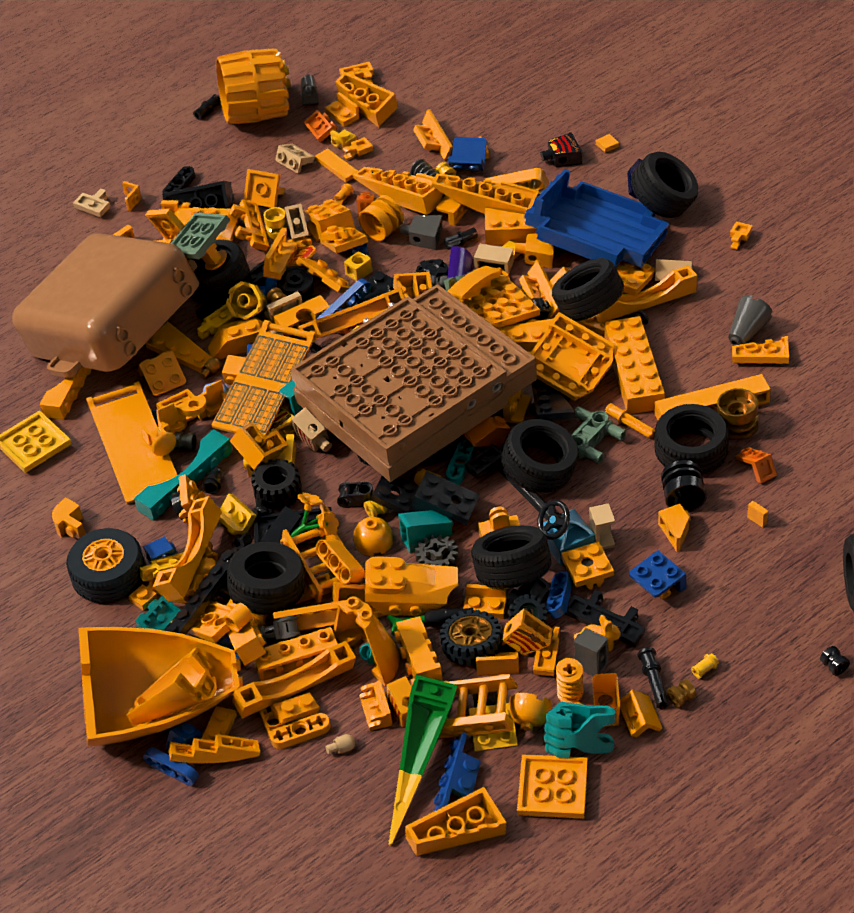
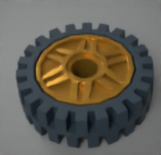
[440,610,502,665]

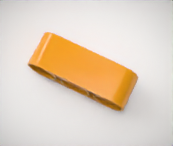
[316,540,365,584]

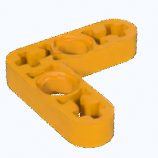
[259,705,330,749]

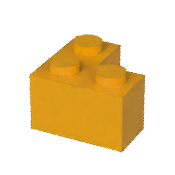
[230,422,288,470]

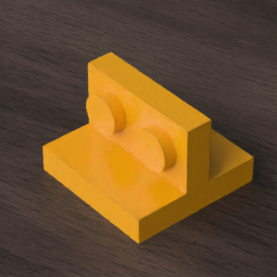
[243,169,285,208]

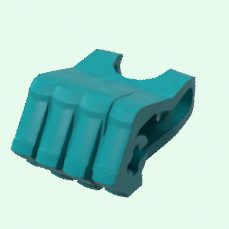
[544,702,616,758]

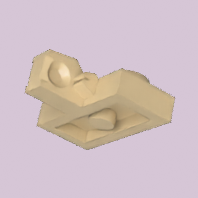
[73,188,110,217]

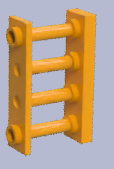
[280,516,344,603]
[439,674,518,738]

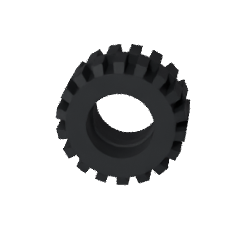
[251,459,302,510]

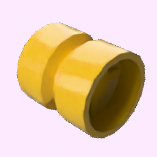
[264,207,288,240]

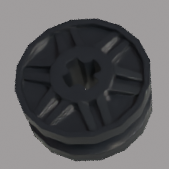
[277,267,314,302]

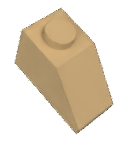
[285,204,309,240]

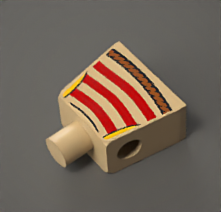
[291,408,332,452]

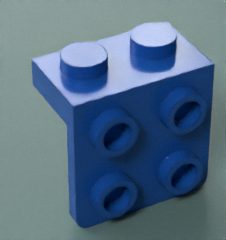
[448,137,487,171]
[629,550,687,598]

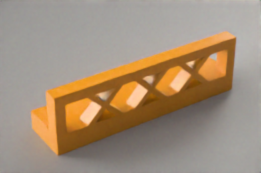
[263,228,298,280]
[273,600,346,631]

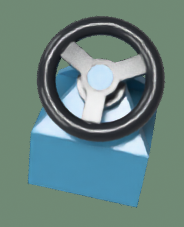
[537,500,595,565]

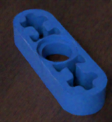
[546,571,573,618]
[143,747,199,786]

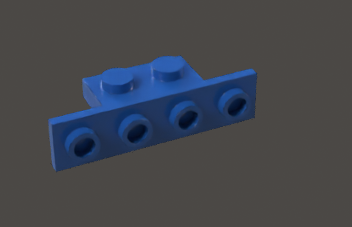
[434,732,481,812]

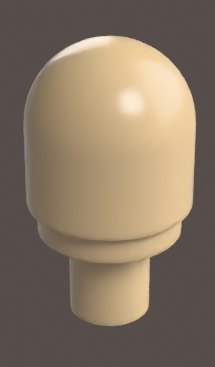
[325,734,355,754]

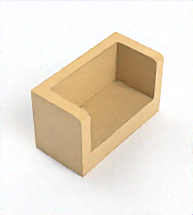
[474,244,514,274]
[589,503,615,550]

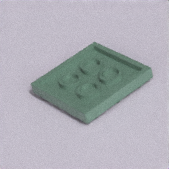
[171,213,230,259]

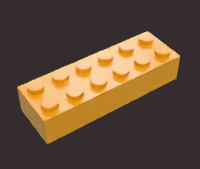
[604,316,665,414]

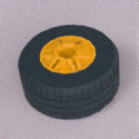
[66,528,145,603]

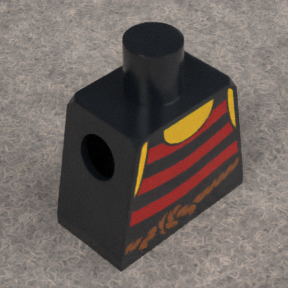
[540,132,582,167]

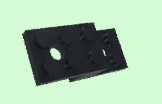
[370,471,480,526]

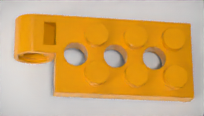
[171,601,253,643]

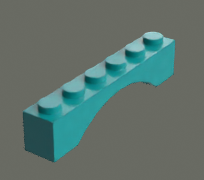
[134,429,233,521]

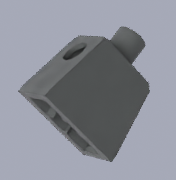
[401,215,443,250]

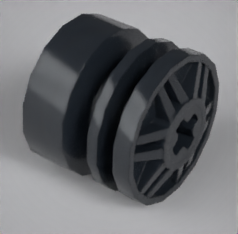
[661,460,707,512]

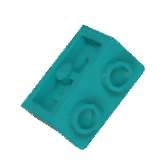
[135,595,181,631]

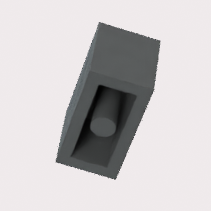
[574,628,608,676]

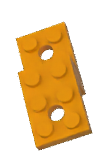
[303,199,368,254]

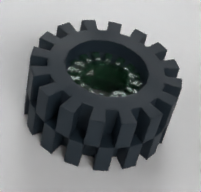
[508,594,547,622]

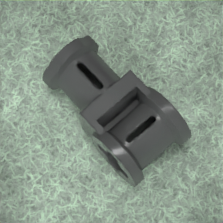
[260,615,301,643]

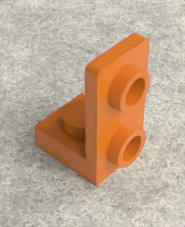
[357,191,374,216]
[735,447,777,483]

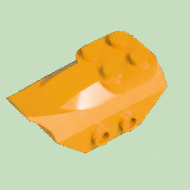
[365,557,458,617]

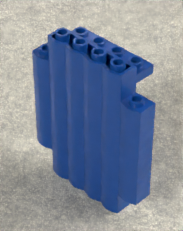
[524,169,669,268]

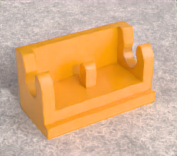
[360,680,392,731]

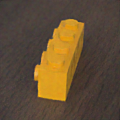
[254,627,338,681]

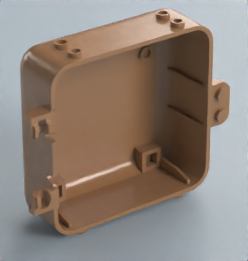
[12,233,199,378]

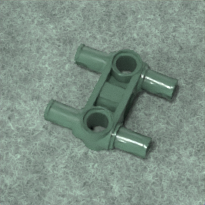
[572,406,627,464]

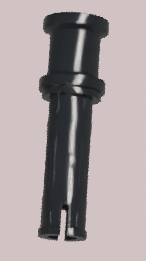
[637,647,670,709]

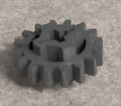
[415,534,459,566]

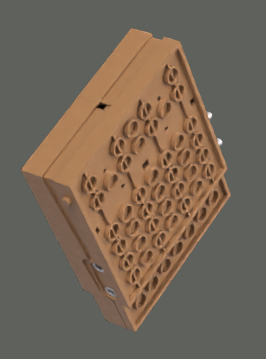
[290,284,537,482]

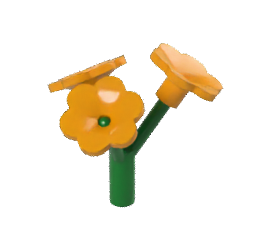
[290,493,339,537]

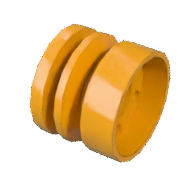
[358,195,404,241]

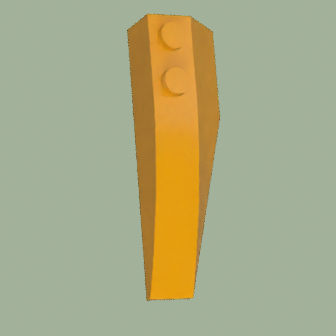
[353,167,443,215]
[431,173,539,214]

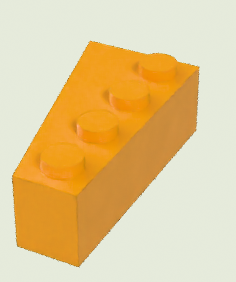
[335,72,398,128]
[498,318,554,352]
[394,616,443,686]
[405,787,506,856]

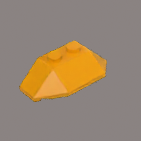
[208,316,271,360]

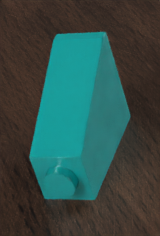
[398,510,454,554]

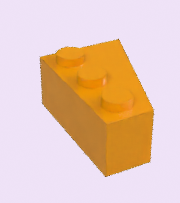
[485,208,537,246]
[393,272,432,299]

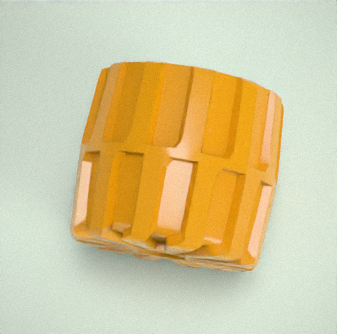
[216,48,289,124]

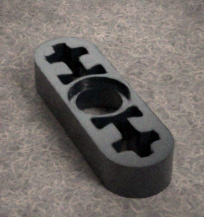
[162,166,196,193]

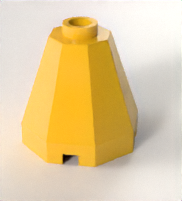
[226,281,267,320]

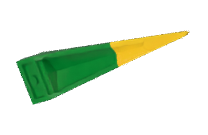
[389,675,457,846]

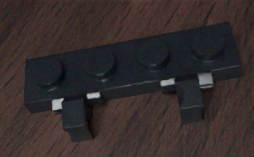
[565,590,645,647]

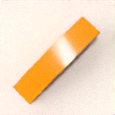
[447,266,501,300]
[168,734,260,763]

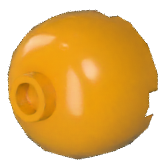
[354,517,393,556]
[509,693,553,731]

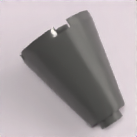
[728,295,773,346]

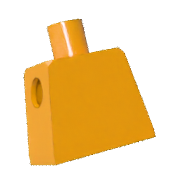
[515,234,554,268]

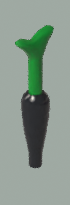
[387,607,474,635]

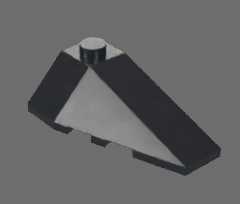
[162,181,234,209]

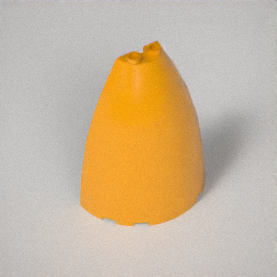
[78,627,243,747]

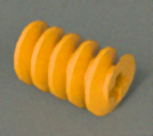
[556,658,584,703]

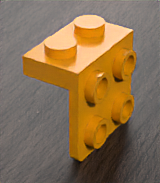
[138,351,186,397]

